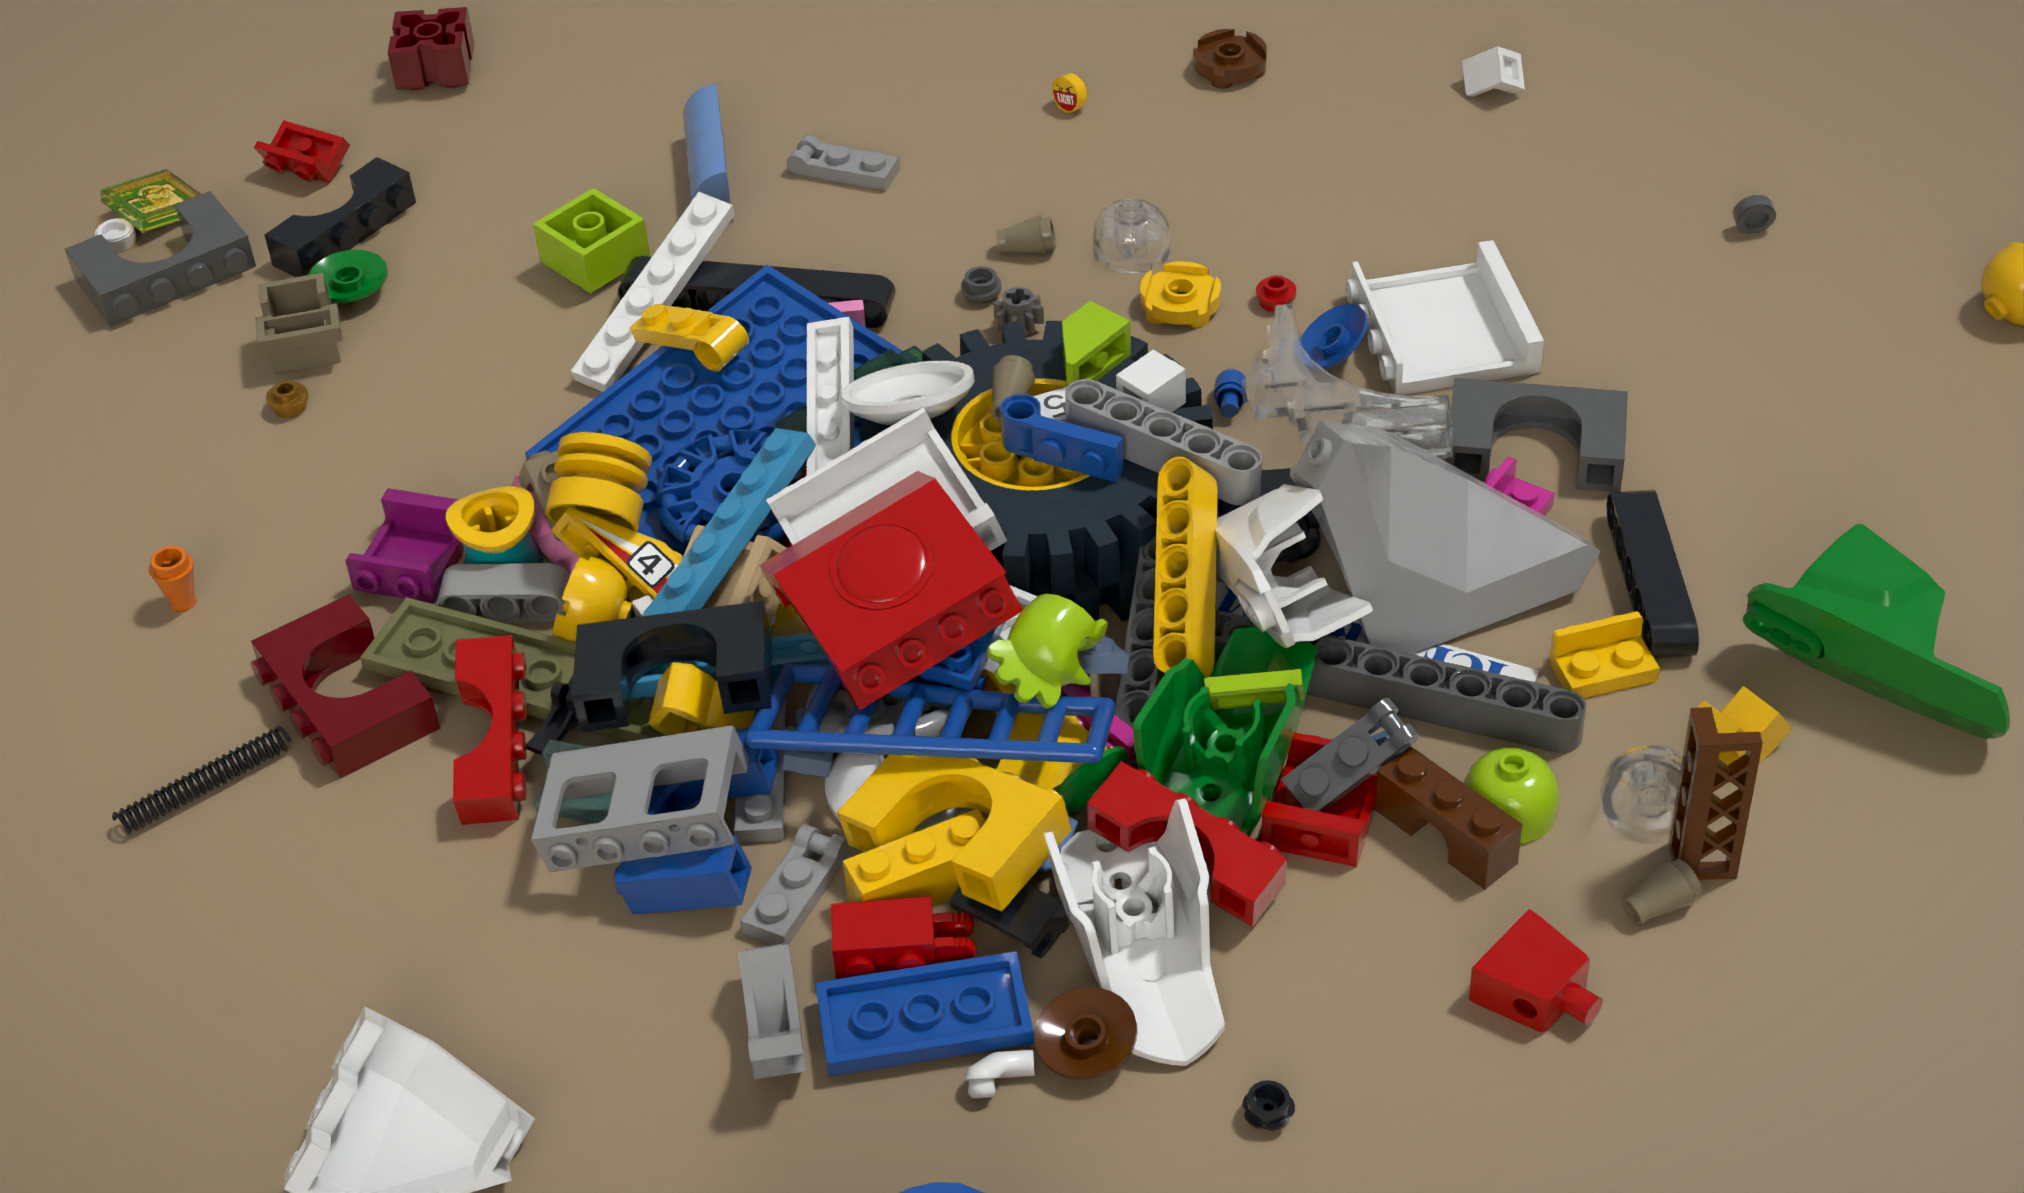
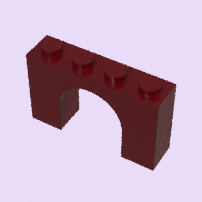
[251,594,440,779]

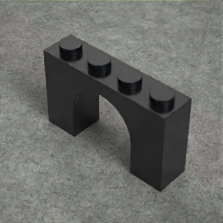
[572,601,772,732]

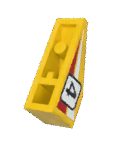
[551,507,683,603]

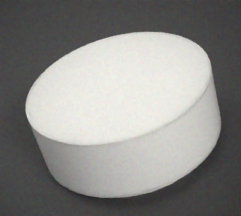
[95,218,137,253]

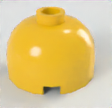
[1981,242,2024,326]
[552,553,633,642]

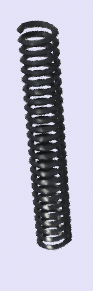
[112,726,292,834]

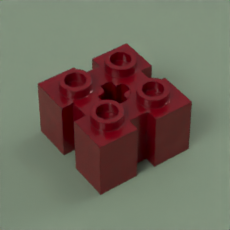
[387,7,475,90]

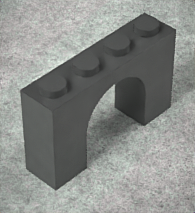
[65,191,256,327]
[1446,378,1628,492]

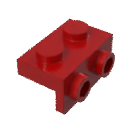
[254,120,350,183]

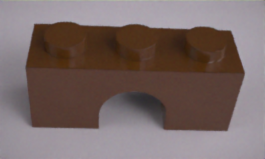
[1375,746,1522,890]

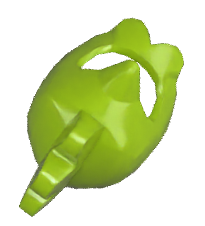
[986,594,1108,709]

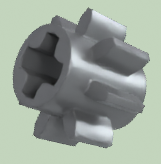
[993,287,1044,337]

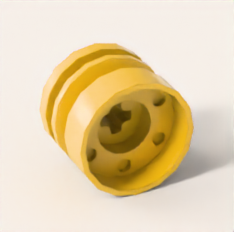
[545,432,652,532]

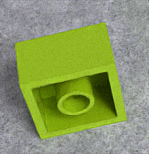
[533,188,650,294]

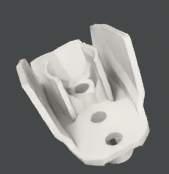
[1215,484,1373,648]
[1044,798,1225,1066]

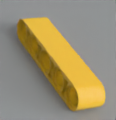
[1153,457,1218,678]

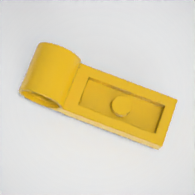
[629,304,749,372]

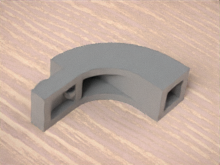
[738,943,806,1079]

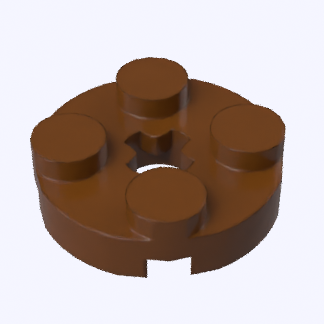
[1193,29,1267,89]

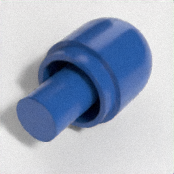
[1214,369,1248,417]

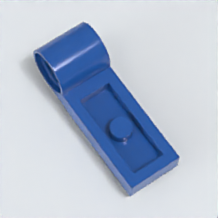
[1000,394,1124,483]

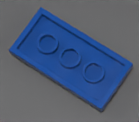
[815,951,1034,1076]

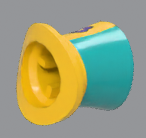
[446,486,543,564]

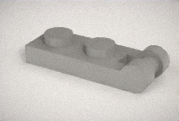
[786,135,900,191]
[740,824,850,945]

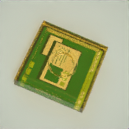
[100,169,201,233]

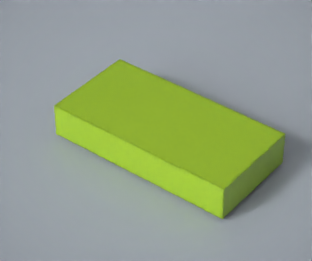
[1204,669,1304,710]

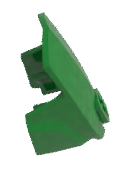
[1742,524,2010,739]
[1133,627,1318,836]

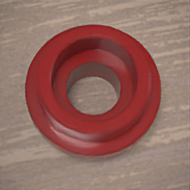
[1256,275,1296,312]

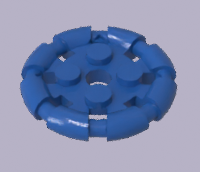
[656,429,807,545]

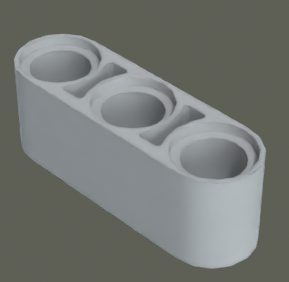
[436,563,570,623]

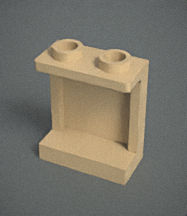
[681,525,787,627]

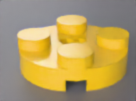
[1140,261,1221,328]

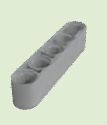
[1065,379,1262,505]

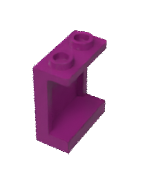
[345,488,464,603]

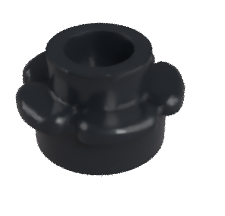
[1242,1080,1295,1131]

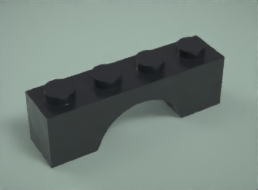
[264,157,416,277]

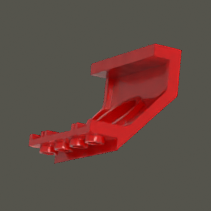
[759,471,1023,710]

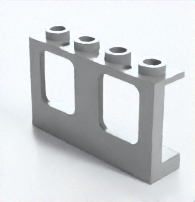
[531,725,749,872]

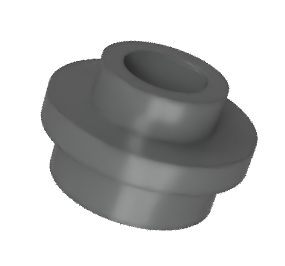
[961,266,1001,303]

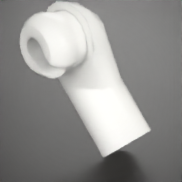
[964,1050,1035,1098]

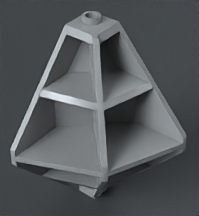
[1290,421,1601,654]

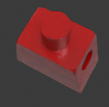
[1469,909,1603,1032]

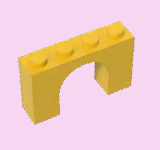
[837,755,1072,911]

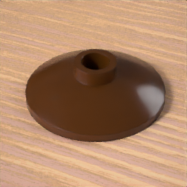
[1034,987,1138,1080]

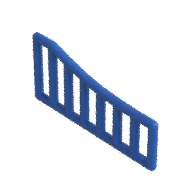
[745,663,1116,763]

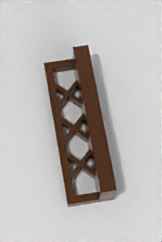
[1668,707,1763,880]

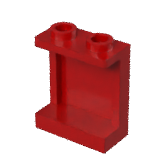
[1261,732,1377,867]

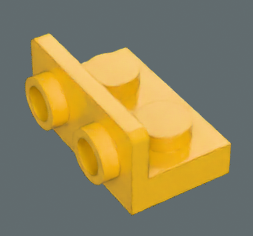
[1549,611,1660,699]

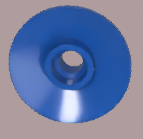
[1296,304,1368,372]

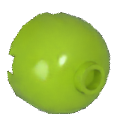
[1464,748,1560,845]

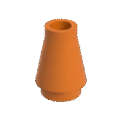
[149,546,197,612]

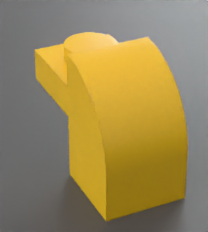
[1697,686,1792,765]

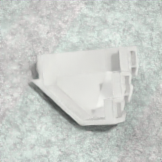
[284,1007,535,1193]

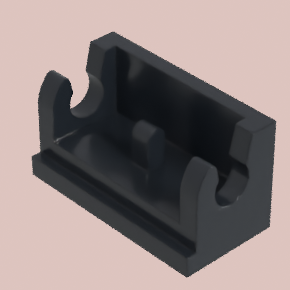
[949,883,1069,959]

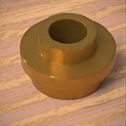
[266,380,309,418]

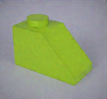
[1062,300,1131,386]

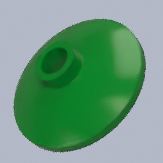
[308,250,388,303]
[1056,747,1129,815]

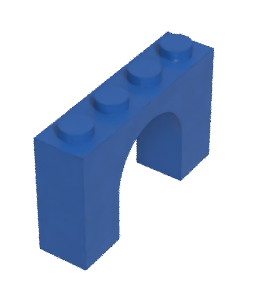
[614,728,780,914]

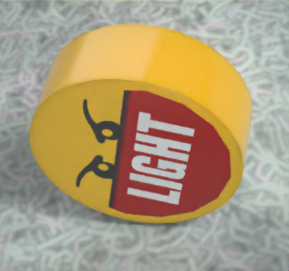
[1052,73,1088,113]

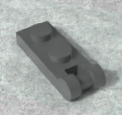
[1281,697,1420,812]

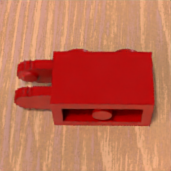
[831,896,976,979]

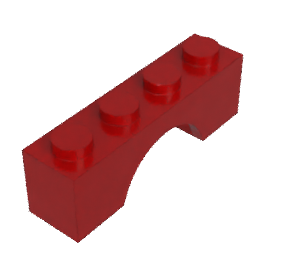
[453,635,527,825]
[1087,761,1287,927]

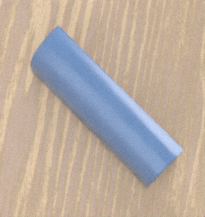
[683,83,733,223]

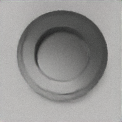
[1733,195,1776,234]

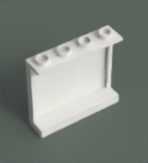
[1345,240,1544,396]
[766,407,1007,551]

